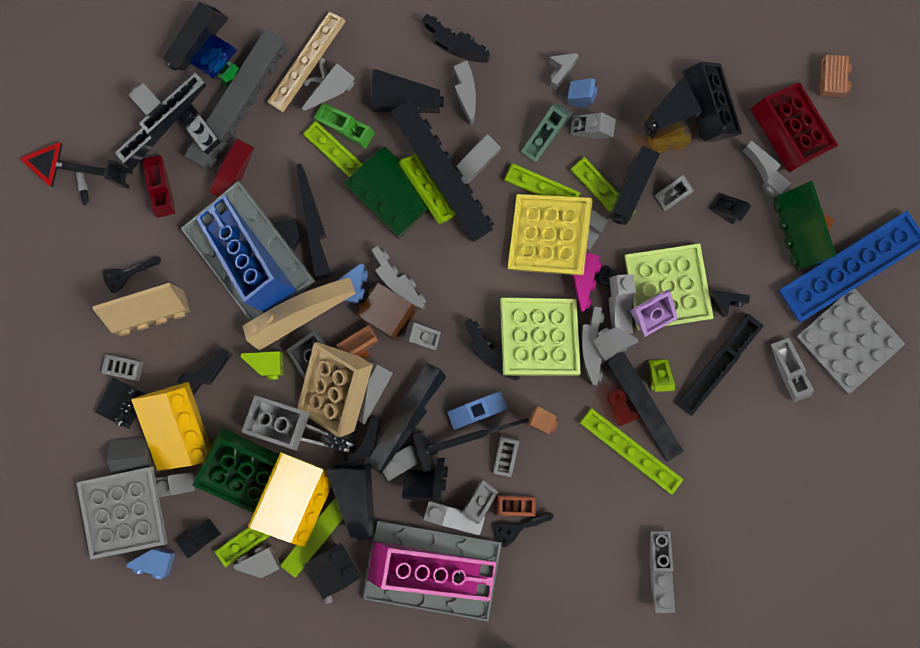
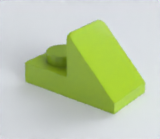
[648,359,675,392]

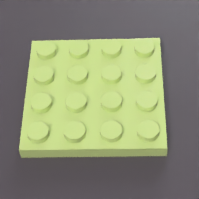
[624,244,714,331]
[500,298,581,376]

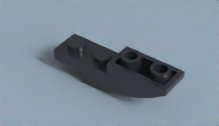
[422,14,490,63]
[464,318,520,381]

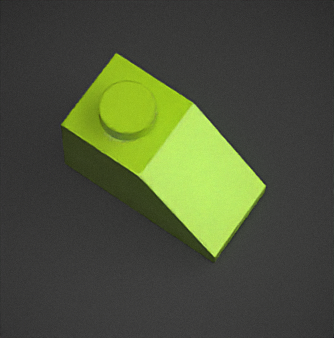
[241,351,284,380]

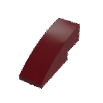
[209,139,255,197]
[143,155,176,218]

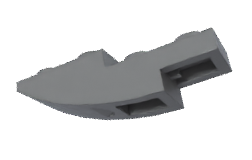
[372,246,426,310]
[580,306,605,386]
[650,531,675,613]

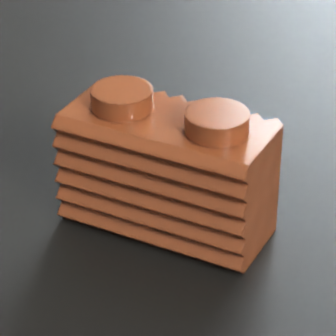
[819,54,852,98]

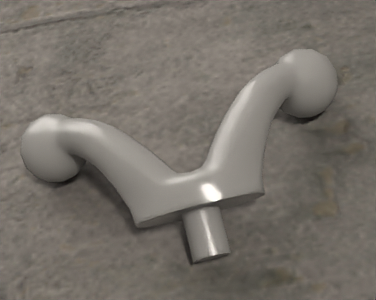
[303,57,328,87]

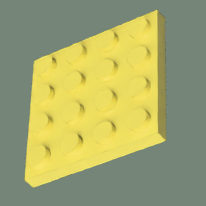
[508,194,592,275]

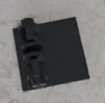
[95,378,146,429]

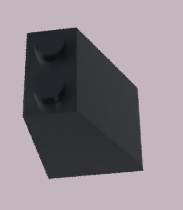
[644,77,702,140]
[303,542,362,599]

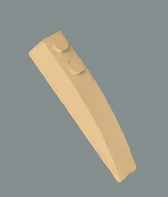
[242,278,356,350]

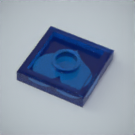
[190,34,237,79]

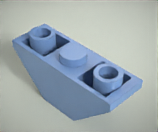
[447,391,508,430]

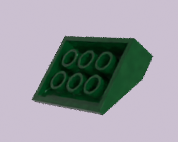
[344,146,429,239]
[773,180,837,271]
[192,428,279,513]

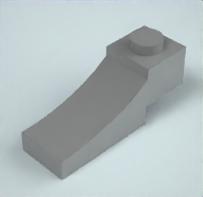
[743,141,791,198]
[608,274,636,334]

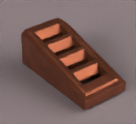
[494,496,536,516]

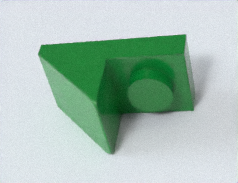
[215,61,239,87]

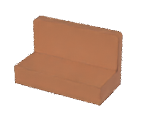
[336,325,380,355]

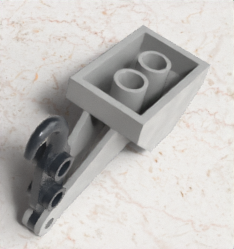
[242,395,354,453]

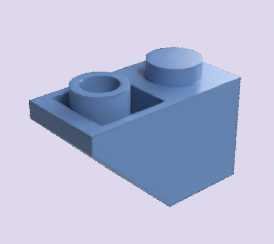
[566,79,598,109]
[338,264,368,304]
[127,547,176,579]

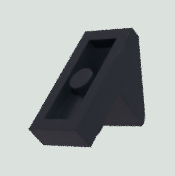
[709,193,751,224]
[709,290,750,317]
[177,519,221,559]

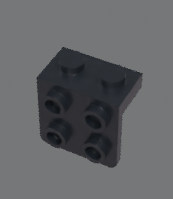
[402,457,448,502]

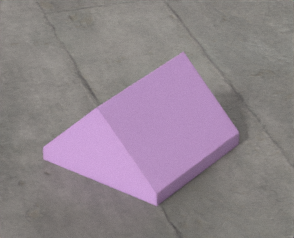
[630,289,678,337]

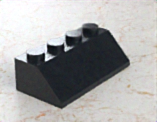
[683,62,742,142]

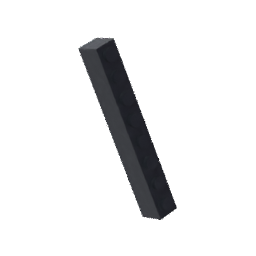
[391,100,494,243]

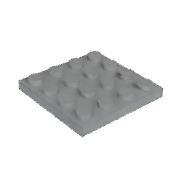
[795,289,905,395]
[77,467,168,560]

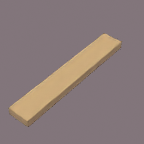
[267,11,346,112]

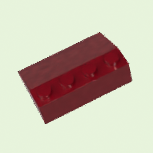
[750,82,839,173]

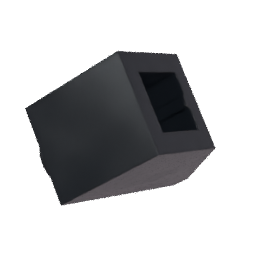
[273,219,302,252]

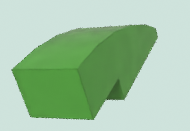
[314,103,375,149]

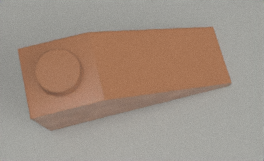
[527,406,558,434]

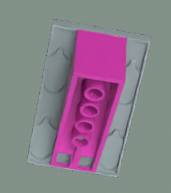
[362,520,501,621]

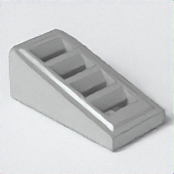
[101,354,144,381]
[493,434,520,478]

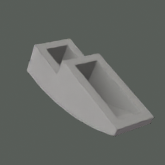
[453,61,476,125]
[455,134,501,184]
[771,338,814,402]

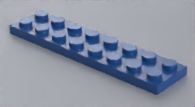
[778,211,920,323]

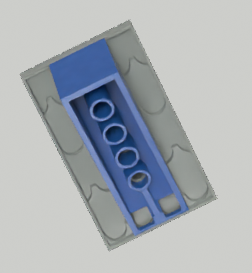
[181,181,316,321]

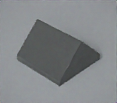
[286,329,326,380]
[106,437,153,475]

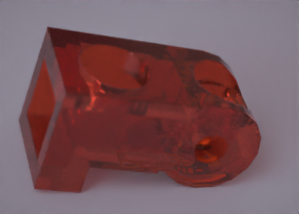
[608,389,639,427]

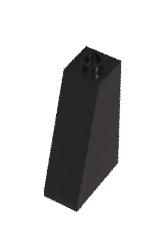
[163,1,229,71]
[371,69,444,114]
[608,146,660,225]
[327,463,375,540]

